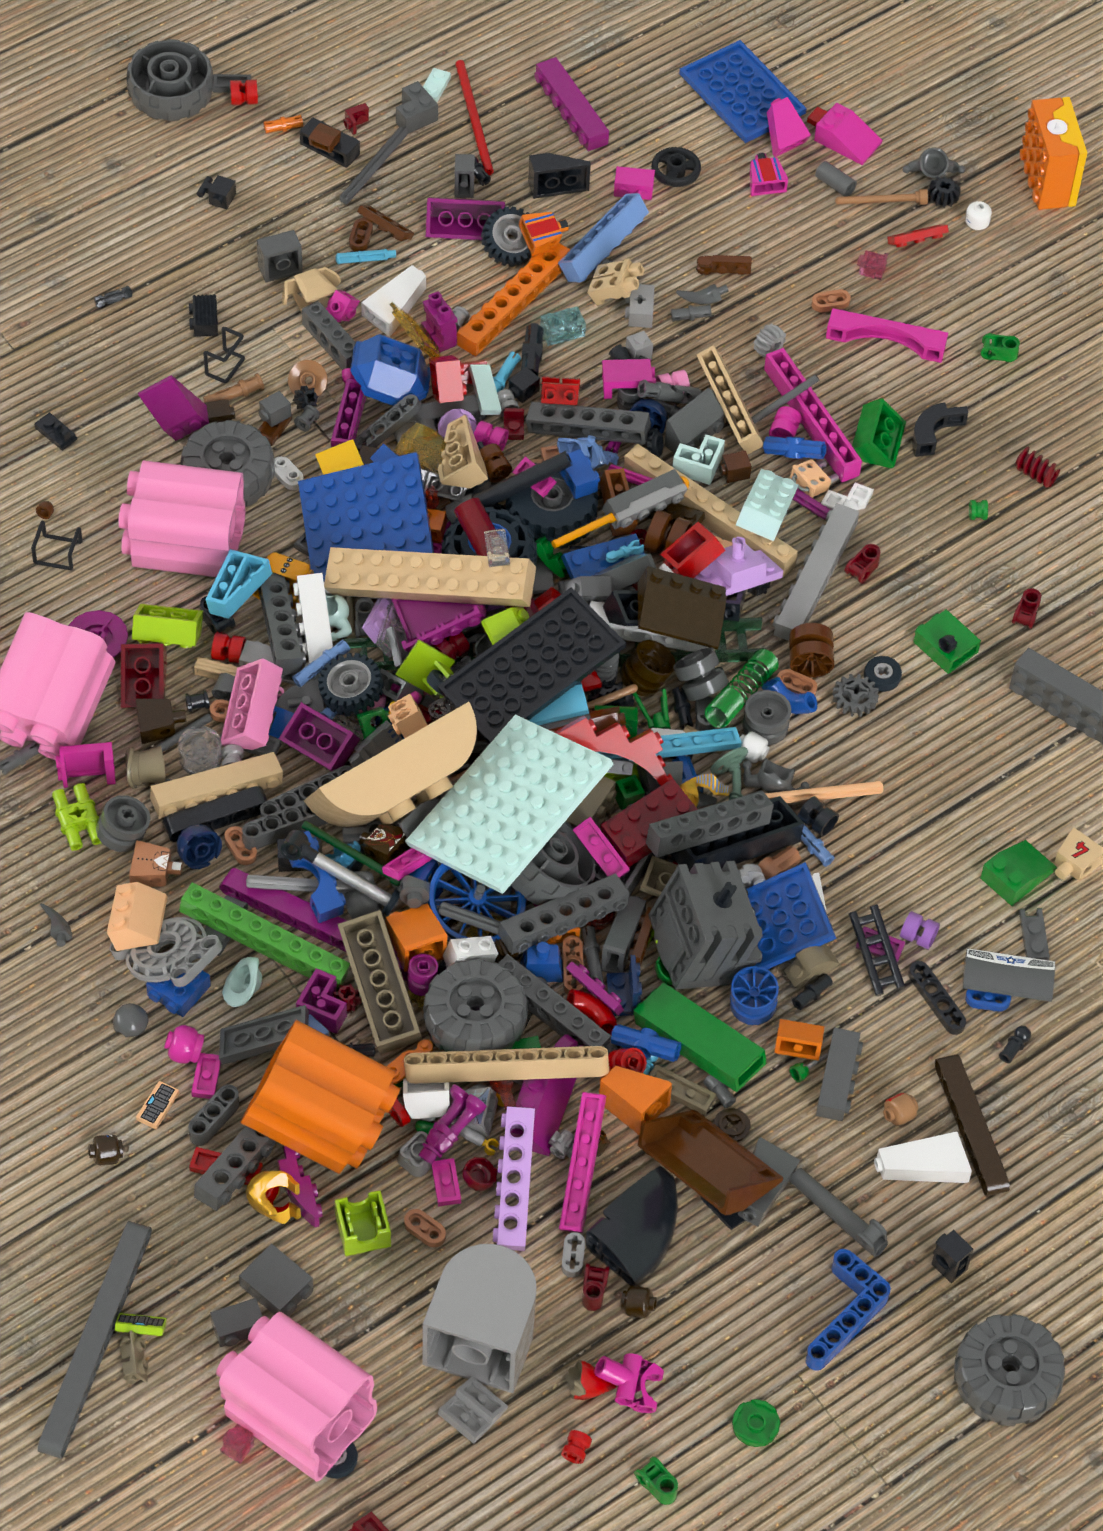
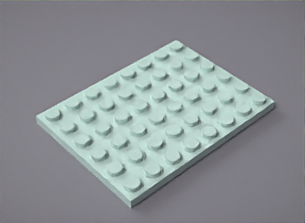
[405,715,614,894]

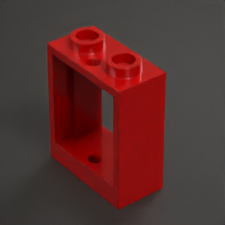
[660,522,726,578]

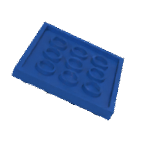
[747,862,837,970]

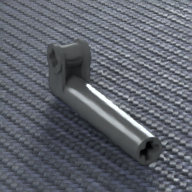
[789,1168,888,1257]

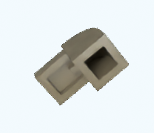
[784,945,840,989]

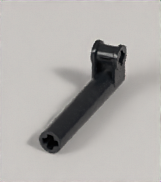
[473,451,573,508]

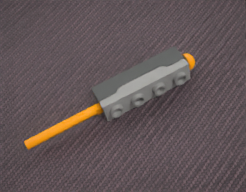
[551,469,689,548]

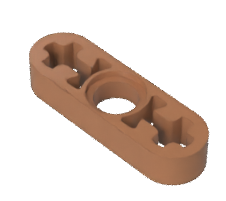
[562,936,584,995]

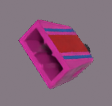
[749,153,788,196]

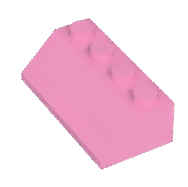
[220,658,283,750]

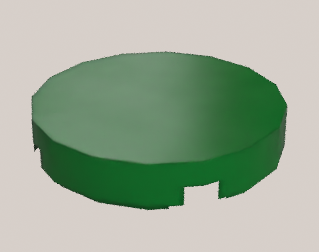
[732,1399,781,1447]

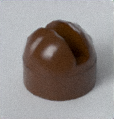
[36,501,54,519]

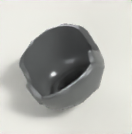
[112,1003,148,1038]

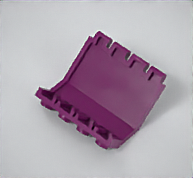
[392,599,486,653]

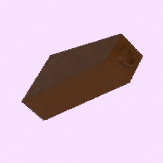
[541,706,626,734]

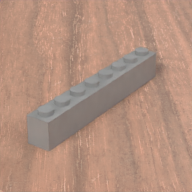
[772,503,860,641]

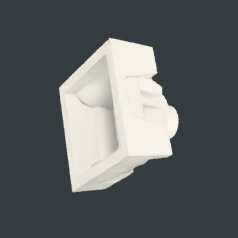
[403,1079,449,1122]

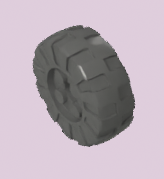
[127,39,214,121]
[180,420,275,507]
[511,821,596,905]
[423,959,528,1052]
[954,1314,1065,1426]

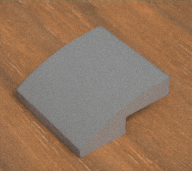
[438,1376,508,1444]

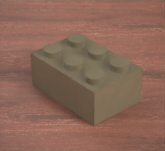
[566,776,617,830]

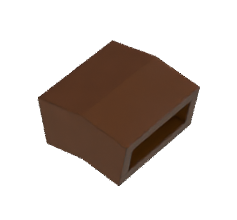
[309,123,341,153]

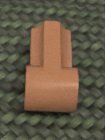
[758,846,802,880]

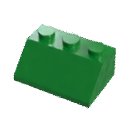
[852,398,906,468]

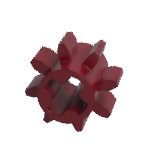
[333,984,361,1012]

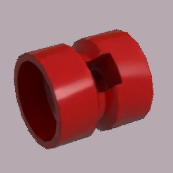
[230,79,258,105]
[211,632,246,664]
[608,1048,647,1073]

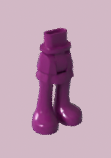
[418,1084,487,1165]

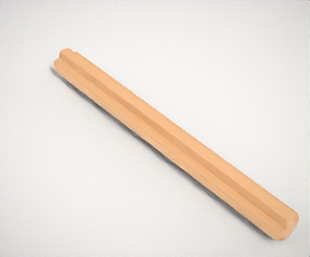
[765,781,883,804]

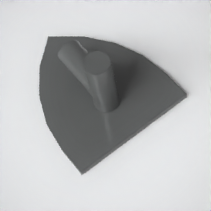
[275,679,324,713]

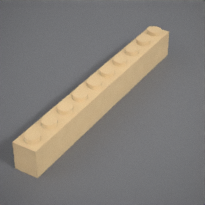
[624,444,798,578]

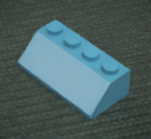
[528,681,589,725]

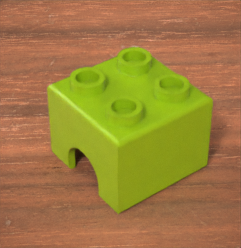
[335,1190,391,1256]

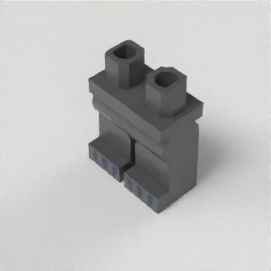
[348,720,403,767]

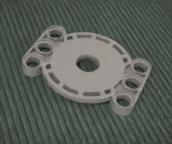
[109,917,222,987]

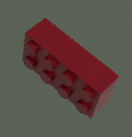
[601,779,698,867]

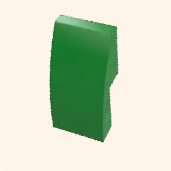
[535,536,568,578]

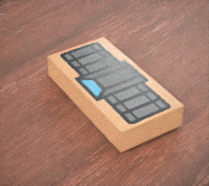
[136,1081,179,1130]

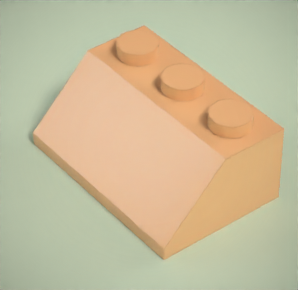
[107,882,168,951]

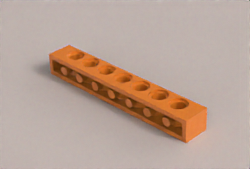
[457,243,571,357]

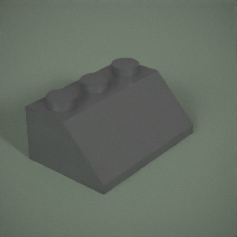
[665,388,725,454]

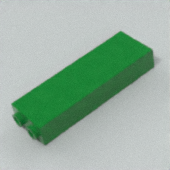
[633,983,767,1092]

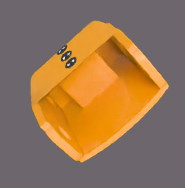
[252,552,314,611]

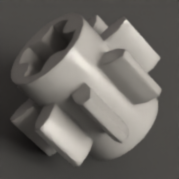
[548,1130,575,1159]

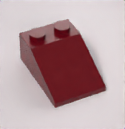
[121,643,167,708]

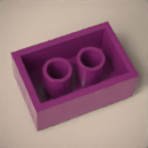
[279,702,360,771]

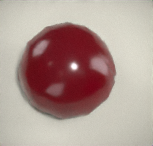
[463,1157,498,1191]

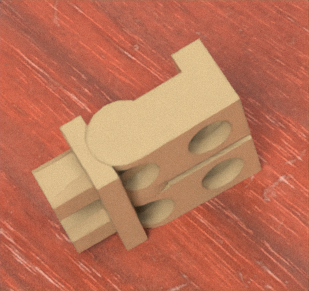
[587,258,645,306]

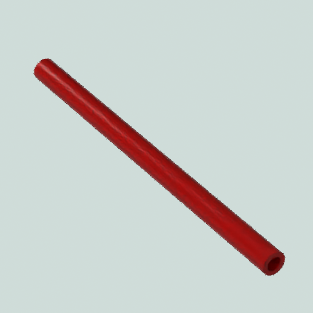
[455,60,494,175]

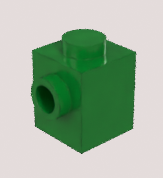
[615,775,645,811]

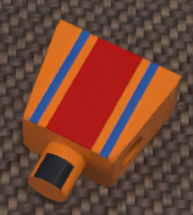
[518,212,569,256]

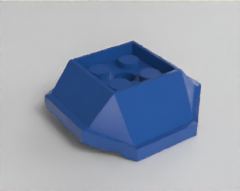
[350,334,431,406]

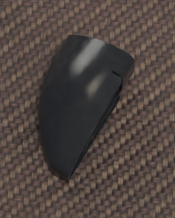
[585,1166,678,1286]

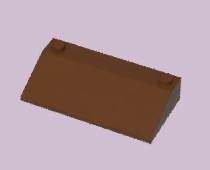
[637,1110,783,1215]

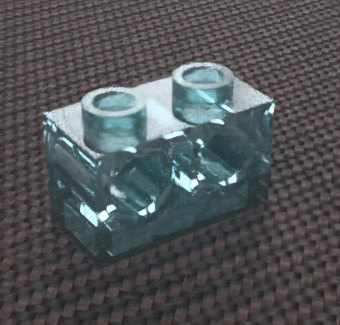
[540,306,586,346]

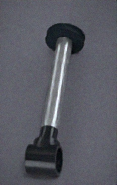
[280,830,400,917]

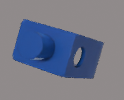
[520,942,563,982]

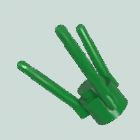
[632,688,671,729]

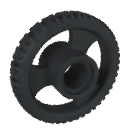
[651,147,701,187]

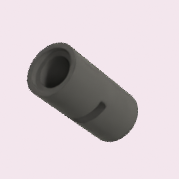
[815,161,857,196]

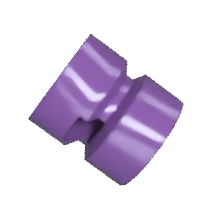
[900,911,940,950]

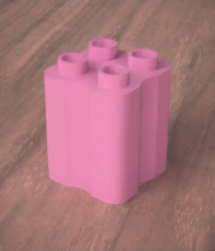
[119,460,246,577]
[0,612,116,760]
[216,1312,377,1482]

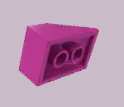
[814,102,883,165]

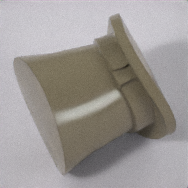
[125,746,165,789]

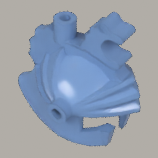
[557,435,619,469]

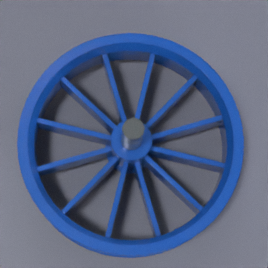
[427,863,526,942]

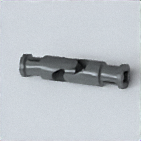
[637,380,716,404]

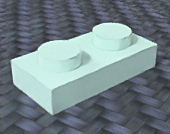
[423,68,451,102]

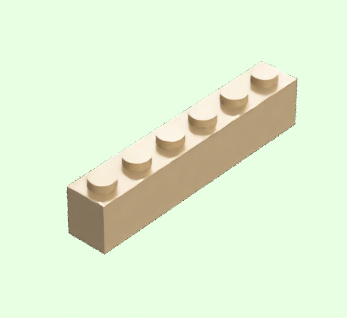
[697,345,764,455]
[150,752,283,819]

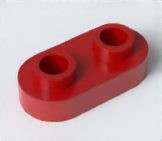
[388,1096,411,1127]

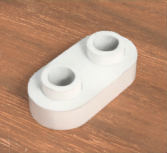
[274,456,304,490]

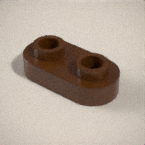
[349,218,373,252]

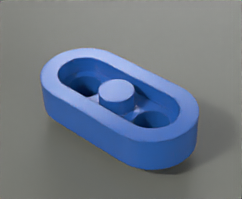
[965,989,1011,1011]

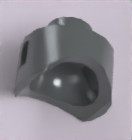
[400,875,430,908]

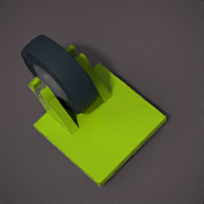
[396,640,455,699]

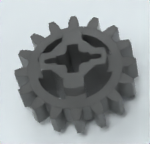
[832,674,879,717]

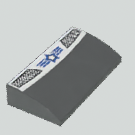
[963,948,1055,1002]

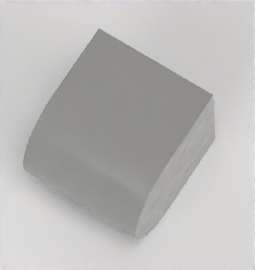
[423,1244,536,1393]

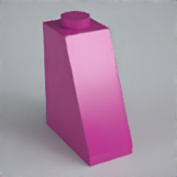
[767,97,811,157]

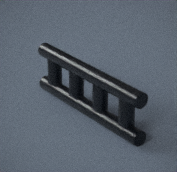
[848,904,905,996]

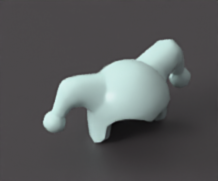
[325,594,352,641]

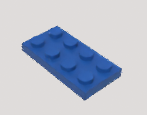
[561,534,645,579]

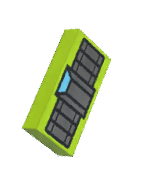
[115,1313,167,1336]

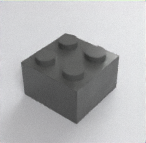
[257,230,303,283]

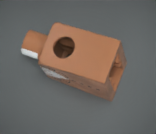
[129,840,183,887]

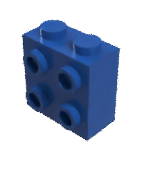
[146,970,211,1017]

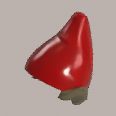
[565,1360,617,1400]

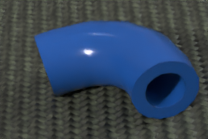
[762,677,818,715]

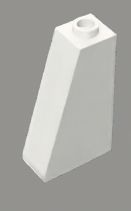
[361,265,426,337]
[874,1132,972,1183]

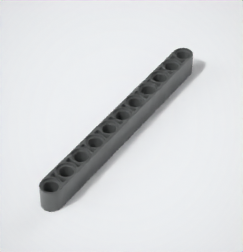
[38,1221,152,1459]

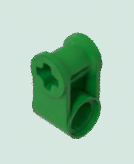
[981,333,1020,362]
[634,1456,678,1505]

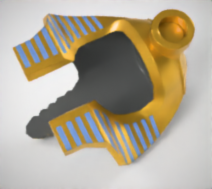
[679,773,730,808]

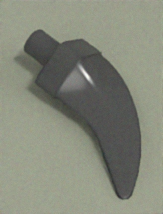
[676,284,729,304]
[40,903,72,947]

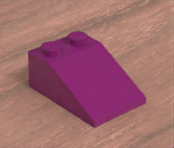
[138,375,209,441]

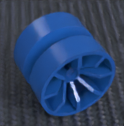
[730,966,779,1025]

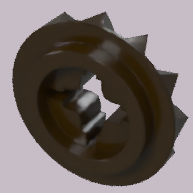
[714,1108,750,1141]

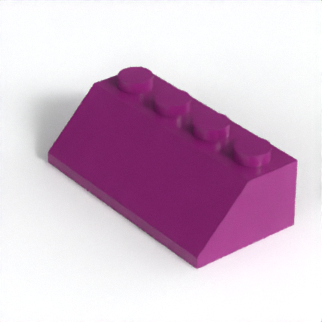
[426,197,506,240]
[510,1078,577,1156]

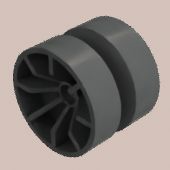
[673,647,729,701]

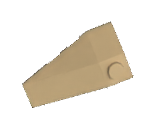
[438,415,488,489]

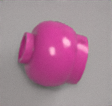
[164,1025,205,1064]

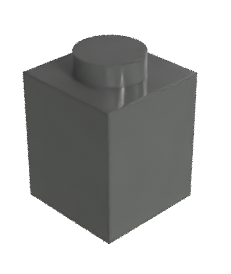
[259,391,292,427]

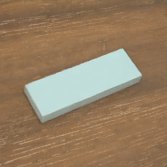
[469,365,501,415]

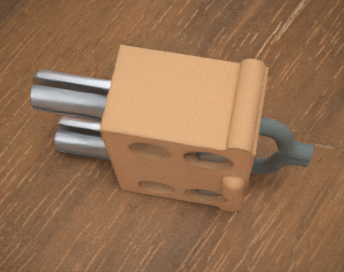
[790,459,839,498]

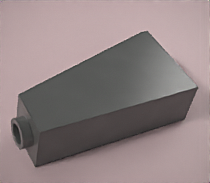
[601,896,646,973]
[738,1137,800,1227]

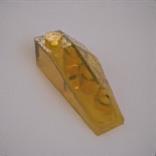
[394,423,470,489]

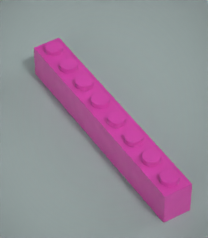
[764,348,862,483]

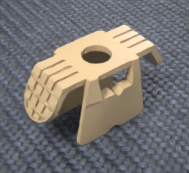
[282,267,341,313]

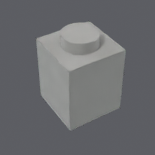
[626,331,653,360]

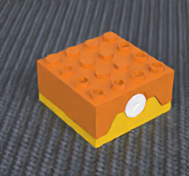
[1020,97,1087,210]

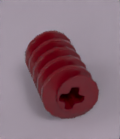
[1015,446,1060,488]

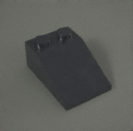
[528,153,591,199]

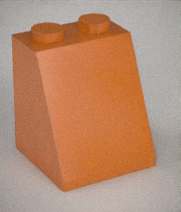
[385,903,448,972]
[599,1066,672,1135]

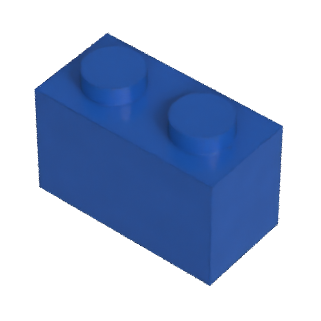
[559,449,600,499]

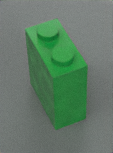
[913,609,981,674]

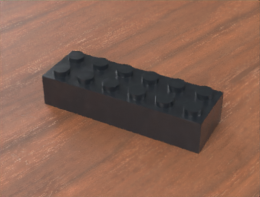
[670,796,804,872]

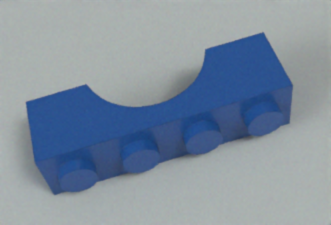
[284,830,346,923]

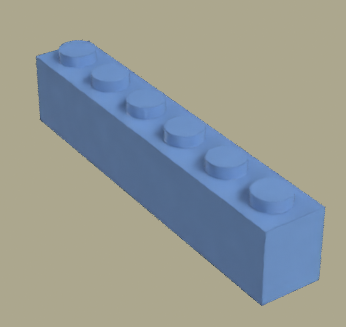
[558,193,649,283]

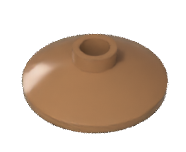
[288,360,328,396]

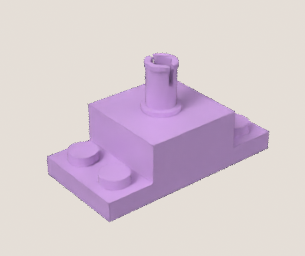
[694,537,783,596]

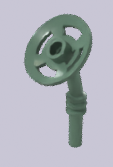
[710,747,748,800]

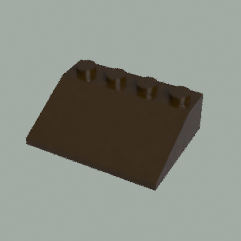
[638,566,726,649]

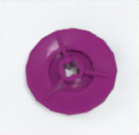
[68,610,128,657]

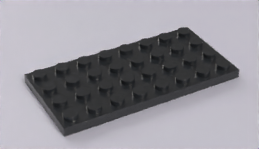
[438,587,626,744]

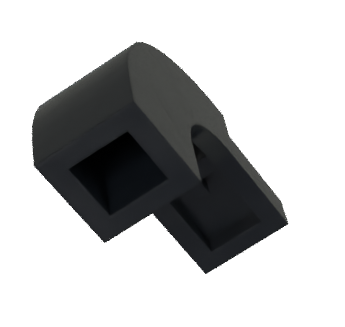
[912,402,969,457]

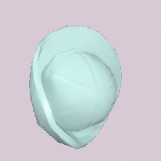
[222,957,262,1007]

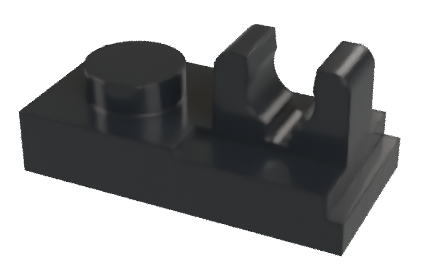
[34,412,77,451]

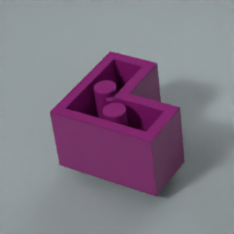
[296,968,347,1034]

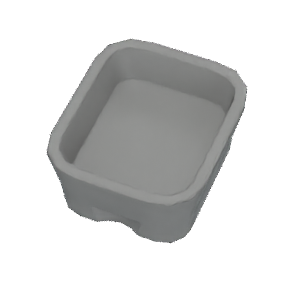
[397,1131,442,1177]

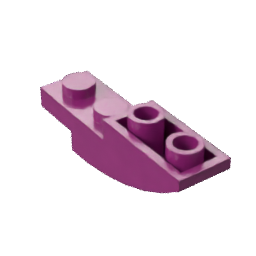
[278,1145,323,1228]

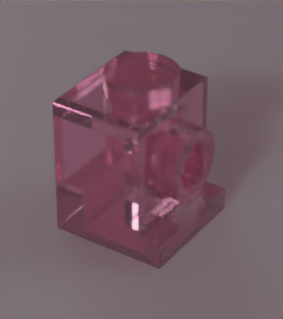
[857,250,889,280]
[220,1424,254,1464]

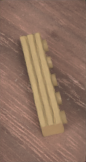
[194,657,238,680]

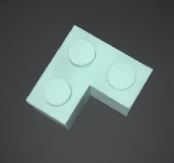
[673,435,725,485]

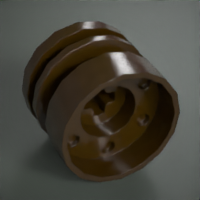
[620,640,675,697]

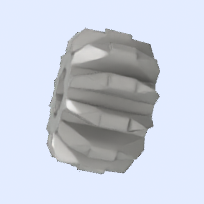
[754,323,786,357]

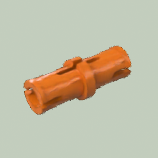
[263,115,303,134]

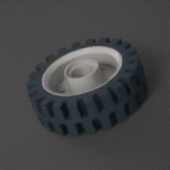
[481,206,532,267]
[318,653,384,716]

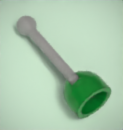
[789,1050,829,1083]

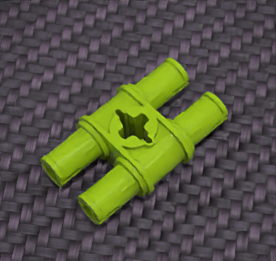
[52,783,102,851]

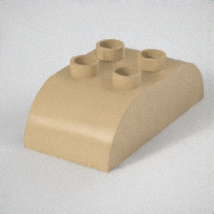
[304,702,477,827]

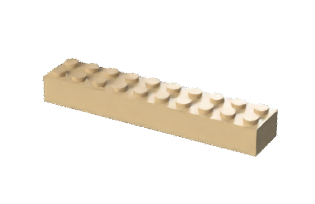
[324,547,536,607]

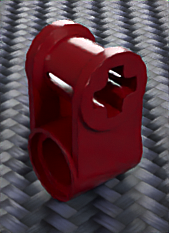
[844,544,881,584]
[1012,588,1042,630]
[582,1263,610,1311]

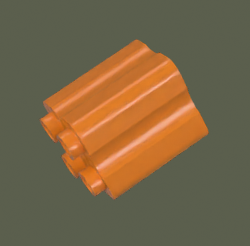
[240,1020,401,1174]

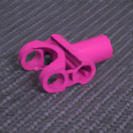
[594,1353,664,1413]

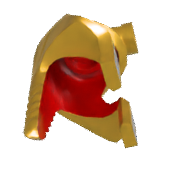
[246,1171,301,1224]

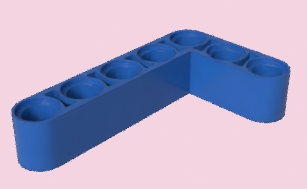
[805,1249,891,1371]

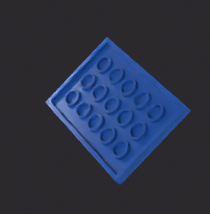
[679,40,807,143]

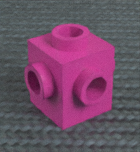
[326,290,360,323]

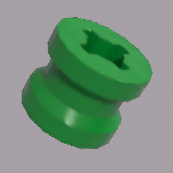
[969,500,988,520]

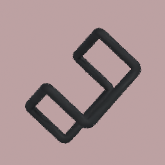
[203,327,245,383]
[31,520,83,570]

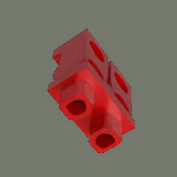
[541,376,580,405]

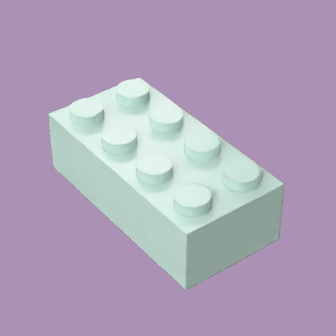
[736,469,799,541]

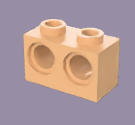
[388,694,427,738]

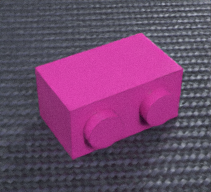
[614,166,655,200]

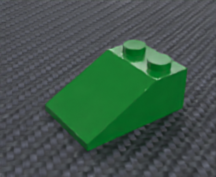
[980,840,1057,906]

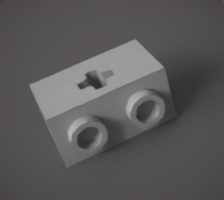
[625,284,654,328]

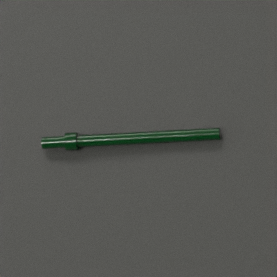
[302,821,402,887]

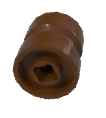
[480,443,512,483]

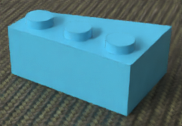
[205,549,272,619]

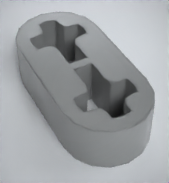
[562,1232,585,1278]

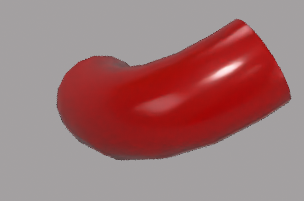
[566,989,617,1036]

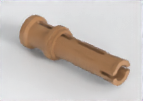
[203,373,265,403]

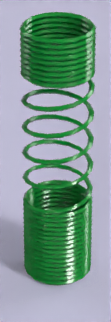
[704,649,779,728]

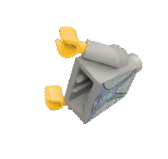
[446,1084,510,1156]

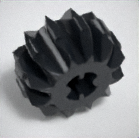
[928,175,961,208]

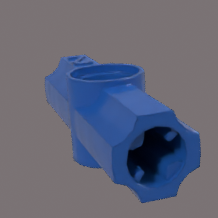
[763,436,827,459]
[611,1024,681,1062]

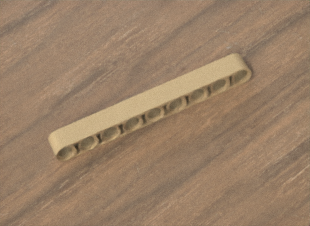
[404,1046,609,1084]

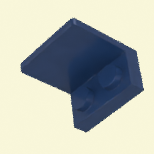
[606,955,642,1016]

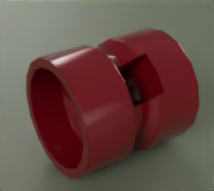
[430,632,470,660]

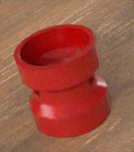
[561,1430,592,1464]

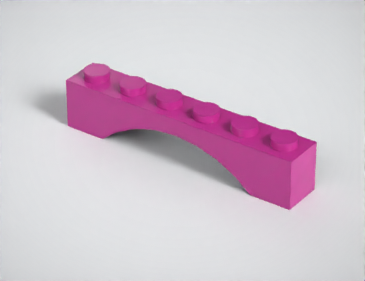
[826,308,948,363]

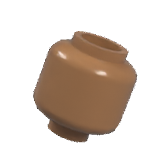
[883,1092,918,1126]

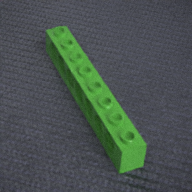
[179,882,350,992]

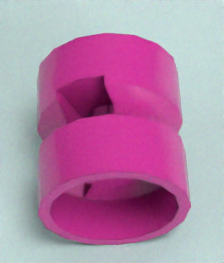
[769,406,802,438]
[474,420,509,451]

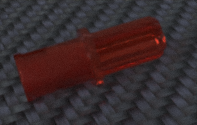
[425,486,439,510]

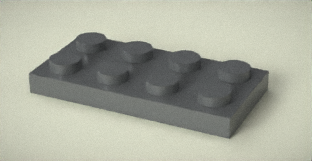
[219,1005,309,1065]

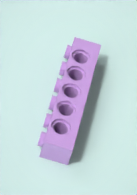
[493,1107,535,1251]

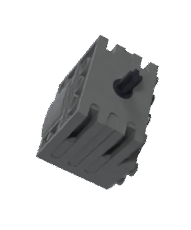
[648,861,763,990]

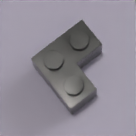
[396,81,438,134]

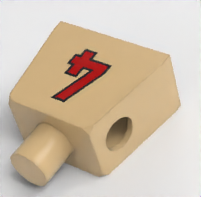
[1055,827,1103,880]

